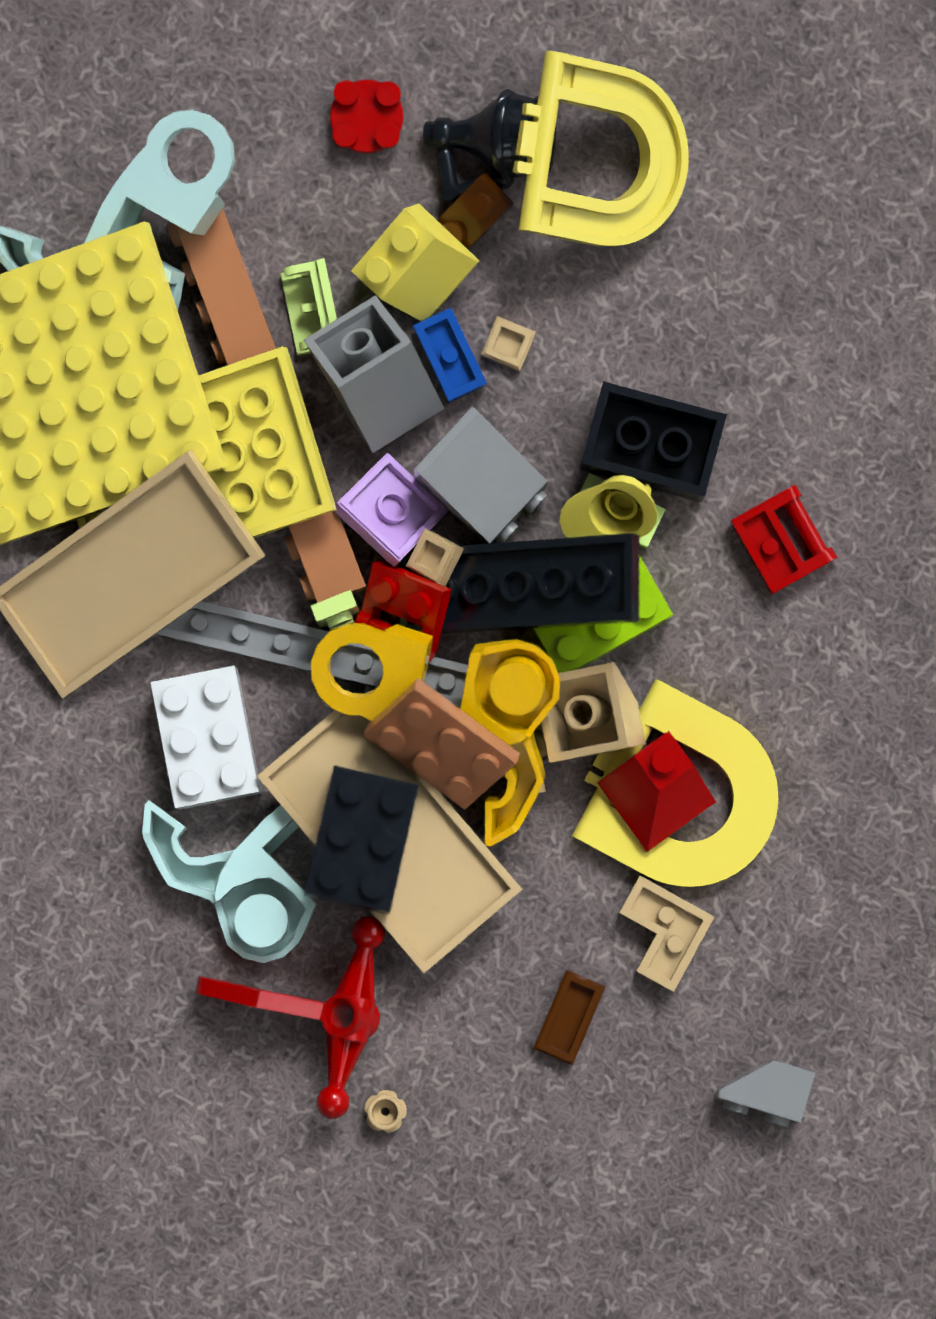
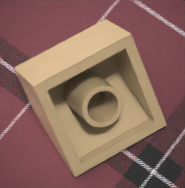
[541,662,646,763]

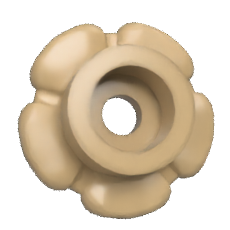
[364,1090,407,1133]

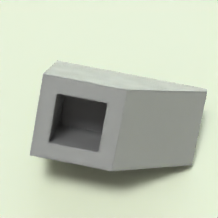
[715,1059,815,1127]

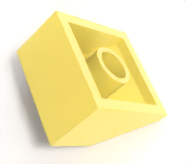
[351,204,480,321]

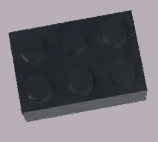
[579,381,727,502]
[304,765,419,915]

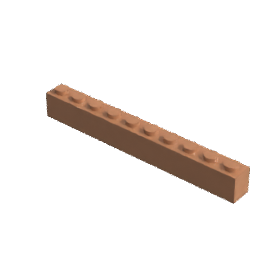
[166,209,367,603]

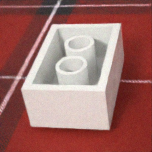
[150,666,262,810]

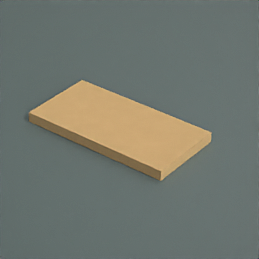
[0,450,266,699]
[257,693,523,973]

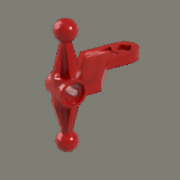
[195,916,385,1119]

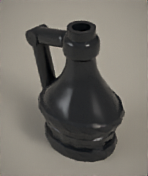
[423,89,556,203]

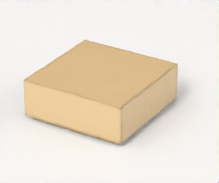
[481,316,536,372]
[406,528,464,586]

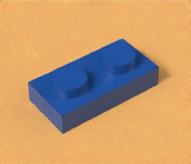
[413,308,487,403]

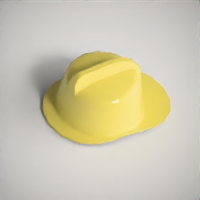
[559,475,658,538]

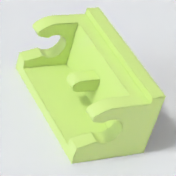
[280,258,337,356]

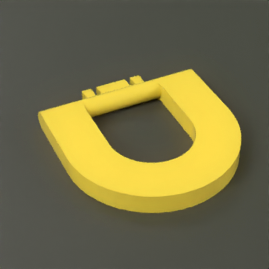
[513,51,689,246]
[572,679,778,887]

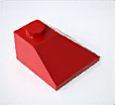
[597,731,716,852]

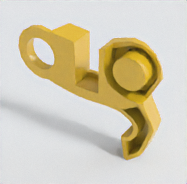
[311,624,560,846]

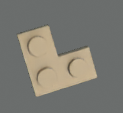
[619,876,715,992]

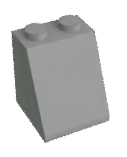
[304,295,444,453]
[414,406,548,544]

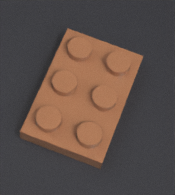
[363,678,520,810]

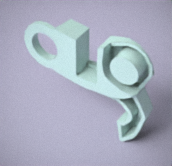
[0,110,235,310]
[142,800,317,963]

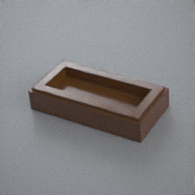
[533,970,606,1065]

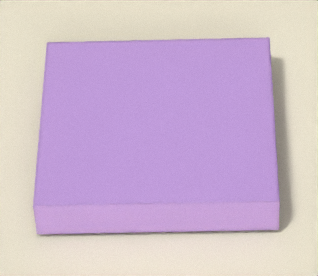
[334,452,449,567]

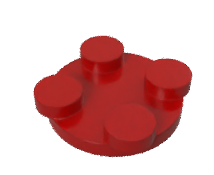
[330,80,404,154]

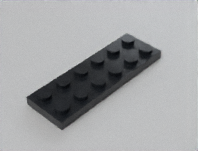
[400,533,639,634]

